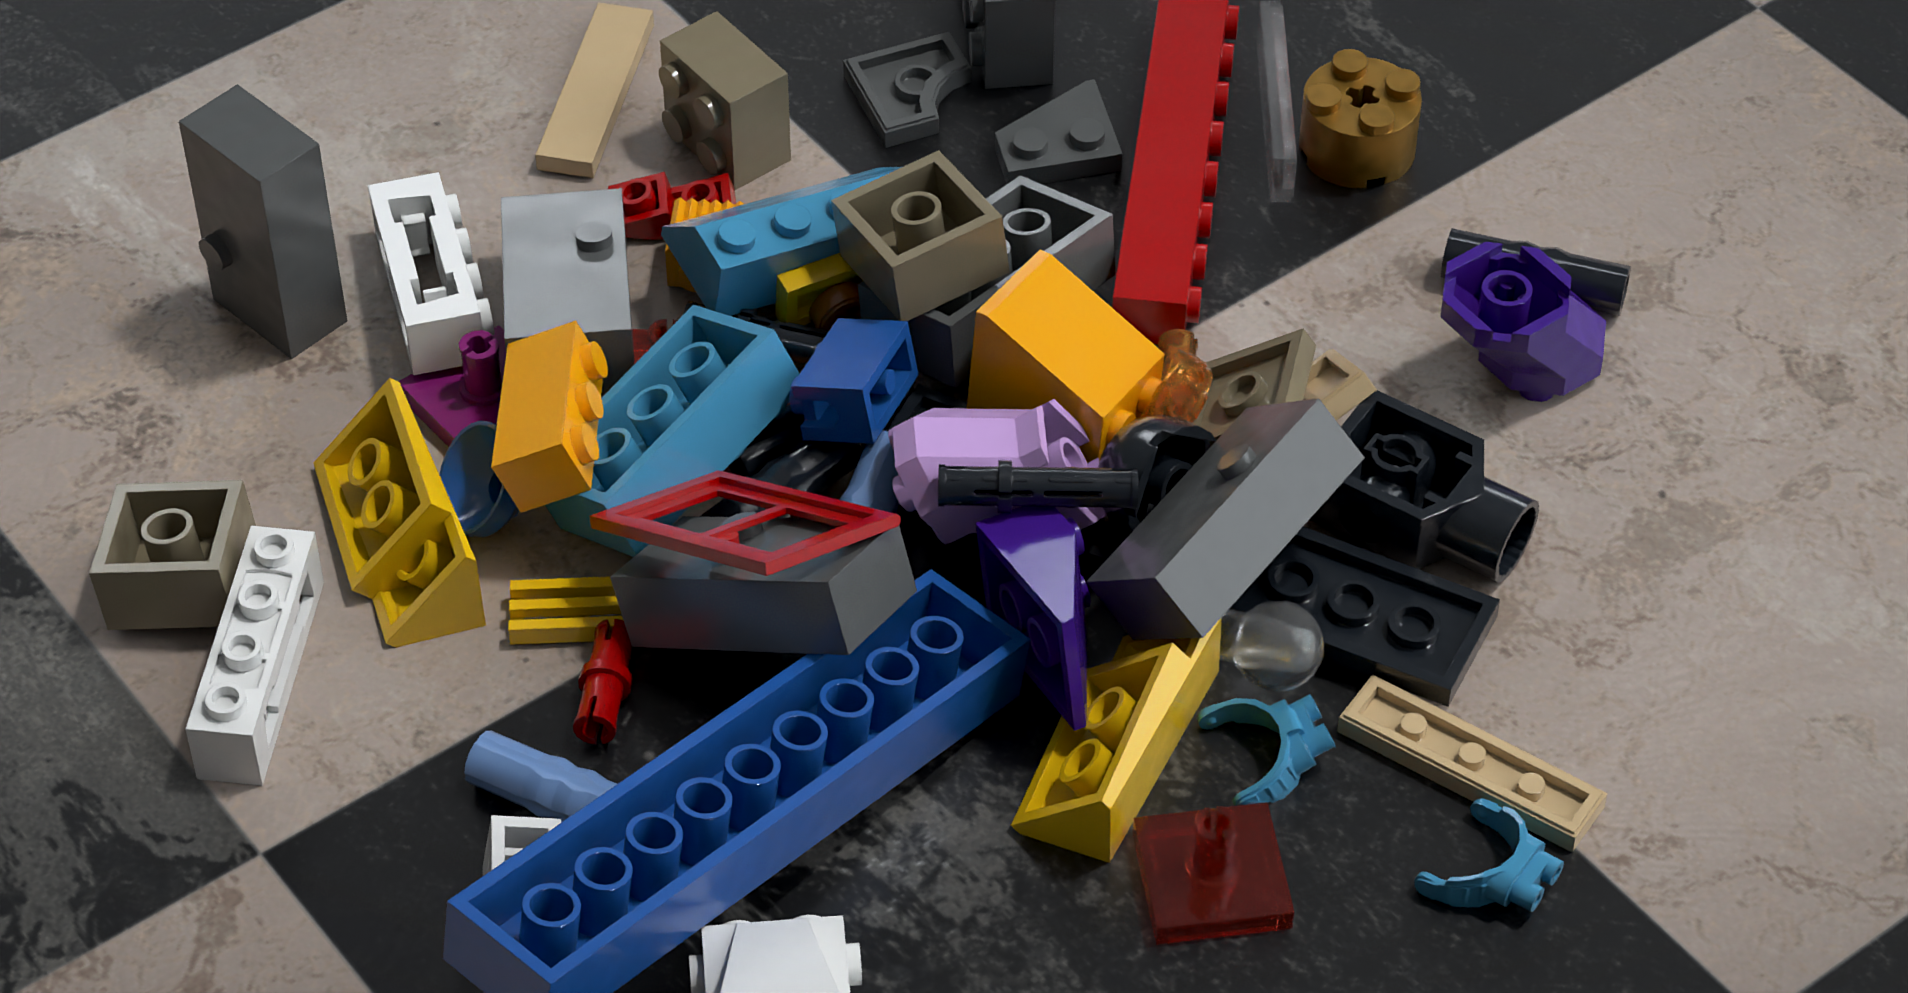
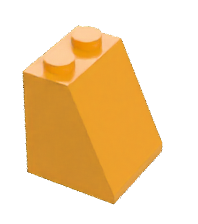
[967,250,1167,463]

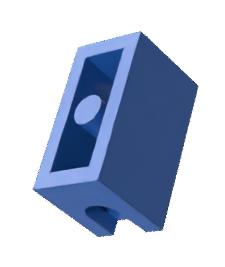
[790,318,919,444]

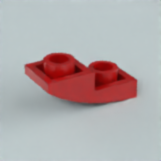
[608,171,736,240]

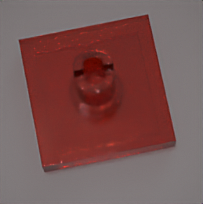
[1132,802,1295,945]

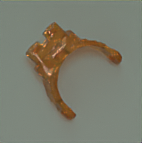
[1139,350,1213,423]

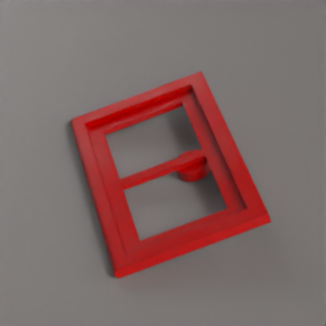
[589,470,901,576]

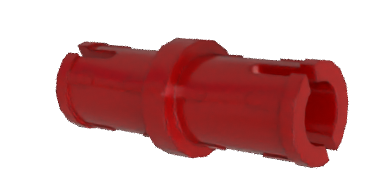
[573,619,633,744]

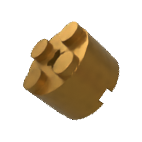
[1299,49,1422,188]

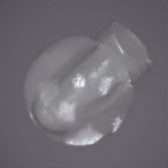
[1220,601,1324,692]

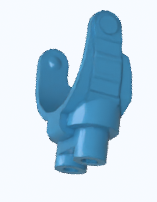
[1197,694,1336,813]
[1414,798,1564,912]

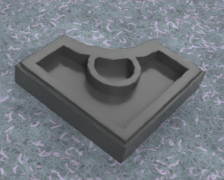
[843,32,971,148]

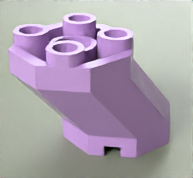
[888,399,1107,544]

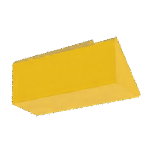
[313,378,486,648]
[1011,617,1222,863]

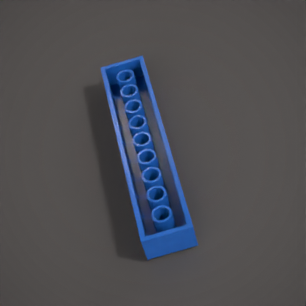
[443,569,1031,993]

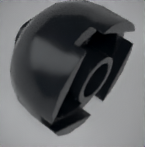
[1098,415,1216,535]

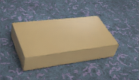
[1303,349,1377,421]

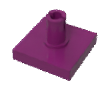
[398,325,506,447]

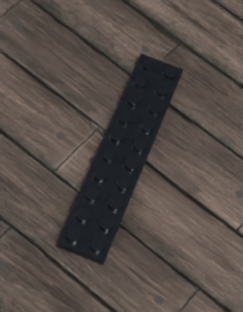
[885,384,1500,707]

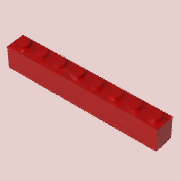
[1112,0,1240,347]

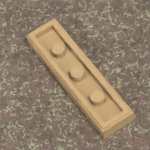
[535,2,654,178]
[1337,674,1607,852]

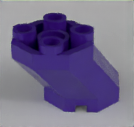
[1440,242,1606,402]

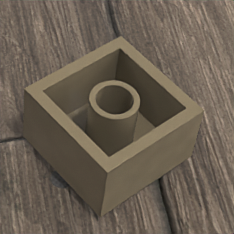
[659,11,791,190]
[831,150,1010,321]
[89,480,256,630]

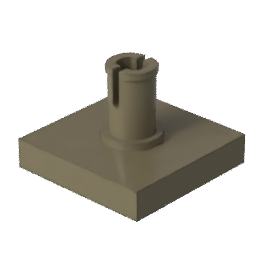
[1184,328,1316,447]

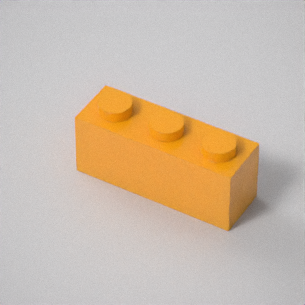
[491,321,608,513]

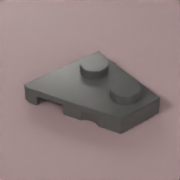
[995,79,1123,184]

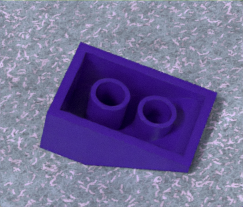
[975,506,1091,731]

